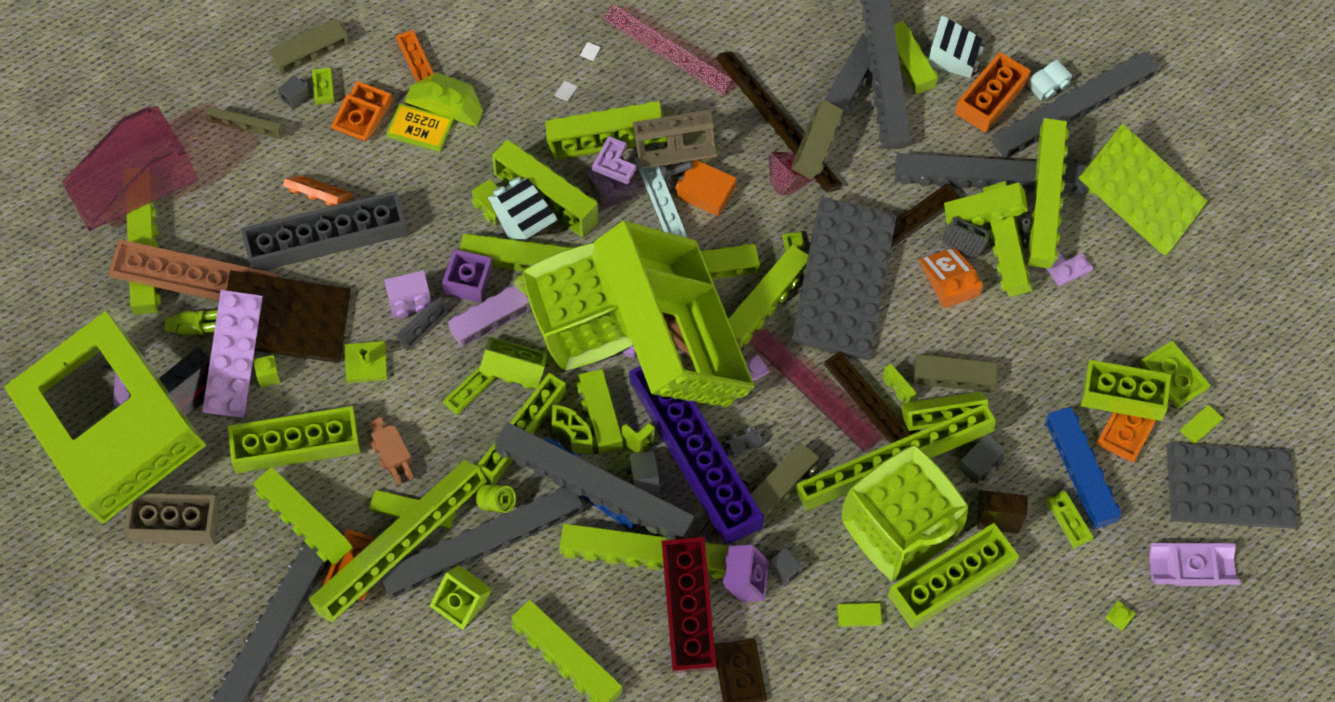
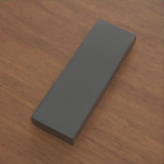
[396,296,449,351]

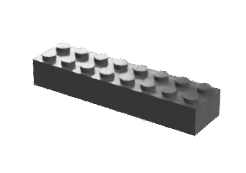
[241,191,408,271]

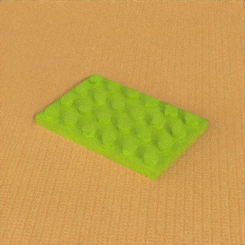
[1078,123,1207,255]

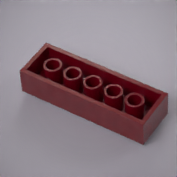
[662,537,716,673]

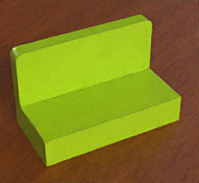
[622,423,655,453]

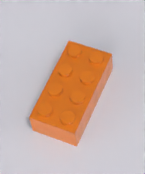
[955,52,1031,133]

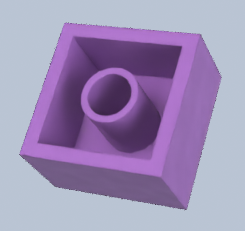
[442,249,493,303]
[723,545,769,602]

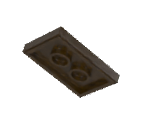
[714,638,767,702]

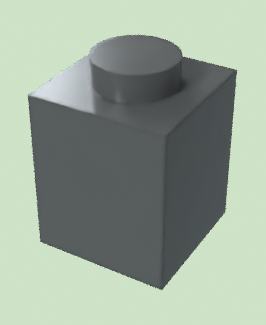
[278,75,310,109]
[769,548,803,586]

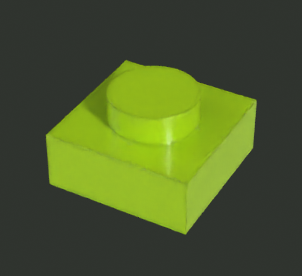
[1105,601,1136,631]

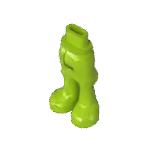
[164,309,218,335]

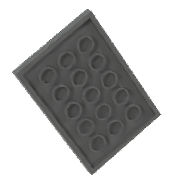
[1166,443,1298,529]

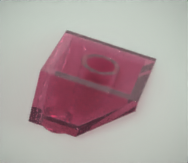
[769,152,814,195]

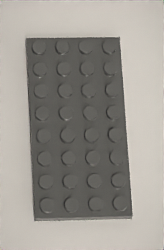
[791,196,896,361]

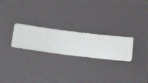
[554,42,600,101]

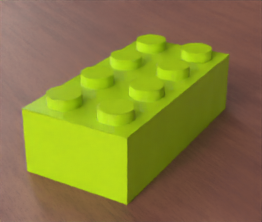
[1080,359,1171,421]

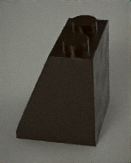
[977,490,1028,534]

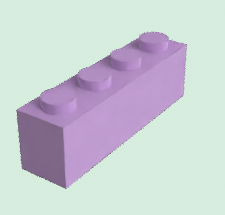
[448,286,531,348]

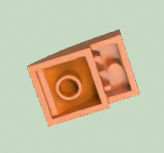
[331,81,393,142]

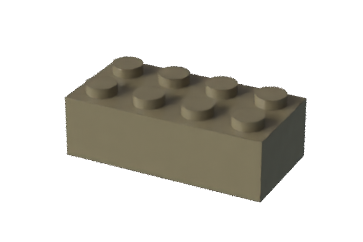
[124,493,219,544]

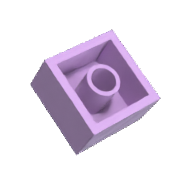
[384,271,431,319]

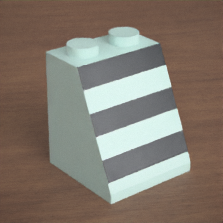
[929,16,984,78]
[488,177,557,239]

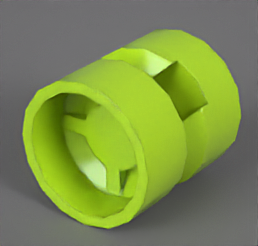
[476,484,516,513]

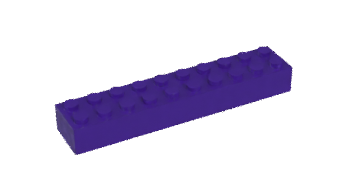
[629,366,764,546]

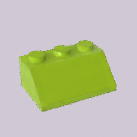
[479,336,547,389]

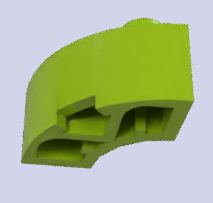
[552,405,593,454]

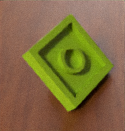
[344,341,387,383]

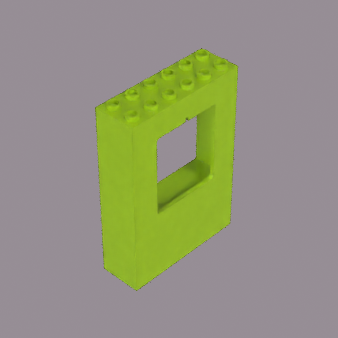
[594,220,755,407]
[4,311,206,524]

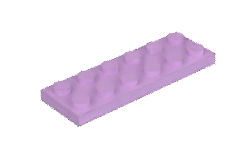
[202,290,263,418]

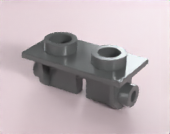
[721,425,766,456]

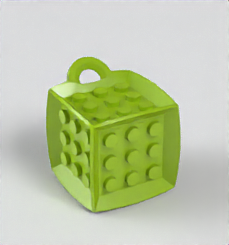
[514,243,633,371]
[842,445,968,582]

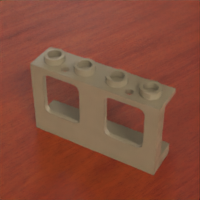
[633,110,717,169]

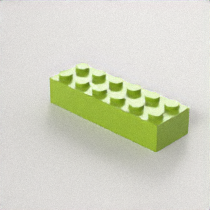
[545,101,667,160]
[492,139,598,238]
[228,406,361,474]
[887,523,1020,630]

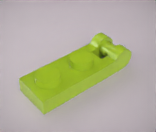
[1045,490,1094,549]

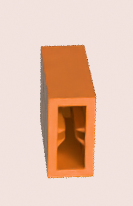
[675,160,737,216]

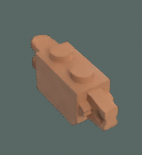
[369,417,414,485]

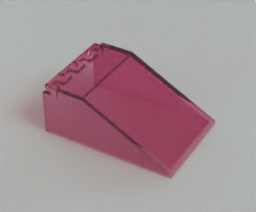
[62,106,198,231]

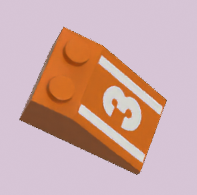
[919,248,983,308]

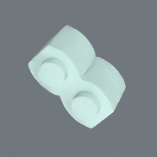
[1027,60,1072,101]

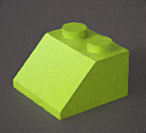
[430,565,492,630]

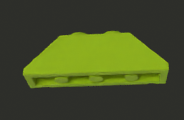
[405,72,483,127]

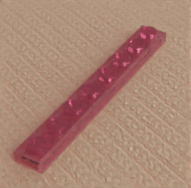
[603,3,734,96]
[750,328,880,453]

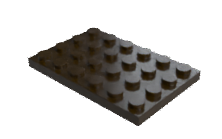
[226,270,351,363]

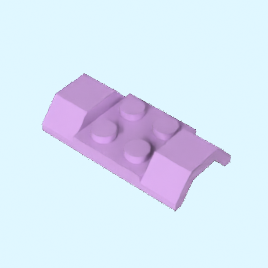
[1149,543,1240,586]

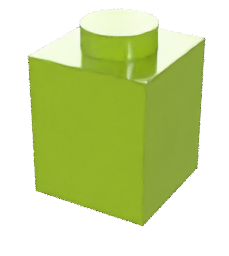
[253,355,281,388]

